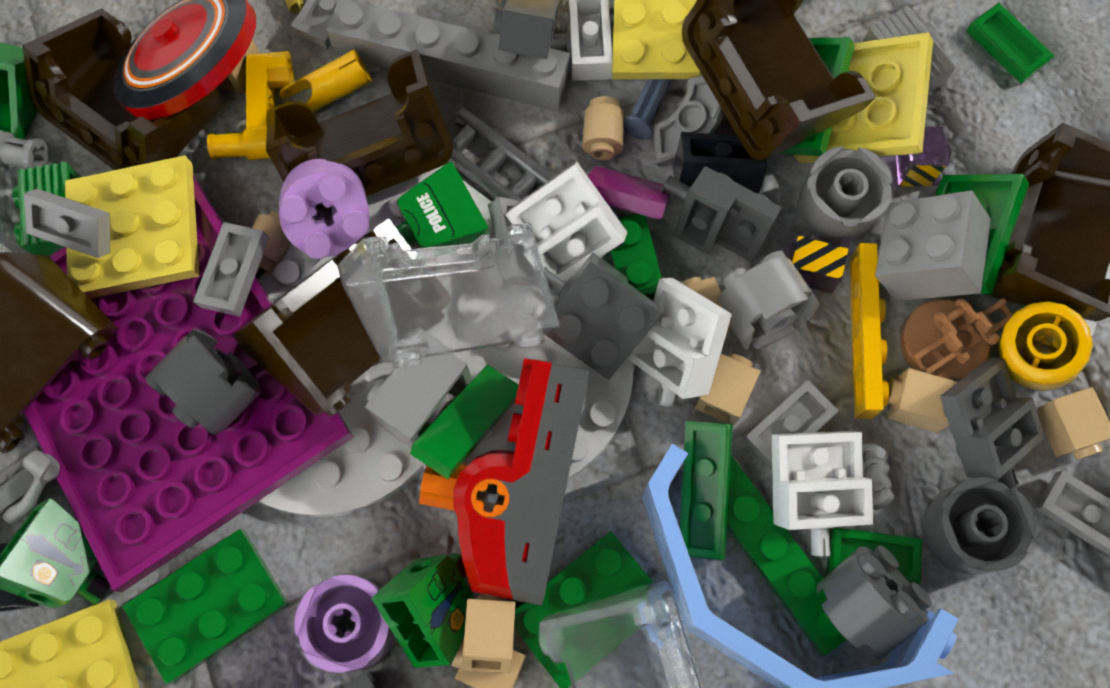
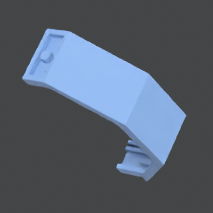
[642,444,959,688]

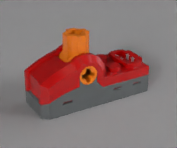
[419,358,590,606]

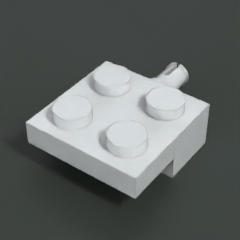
[550,0,614,81]
[505,162,627,281]
[627,278,732,407]
[772,431,873,557]

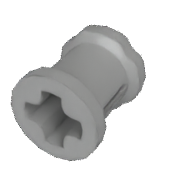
[0,131,48,170]

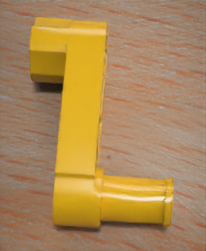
[207,51,294,160]

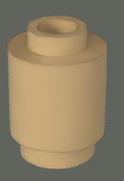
[582,96,625,161]
[252,211,292,275]

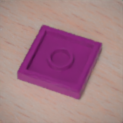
[587,166,671,220]

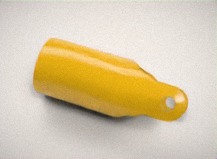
[279,49,372,112]

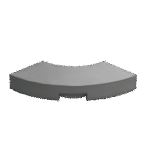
[652,76,724,167]

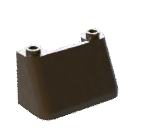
[682,0,876,160]
[22,8,220,170]
[266,49,453,212]
[985,123,1110,322]
[231,219,453,417]
[0,252,118,453]

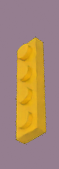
[849,243,889,419]

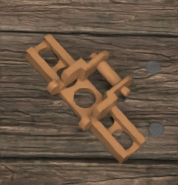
[910,298,1014,374]

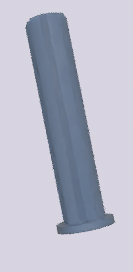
[624,79,672,139]

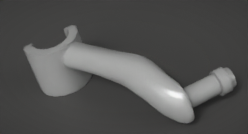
[3,450,60,524]

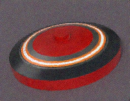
[113,0,256,120]

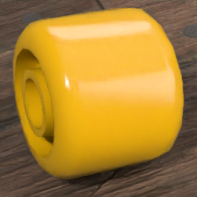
[998,301,1093,391]

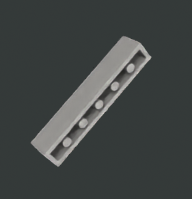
[327,0,570,112]

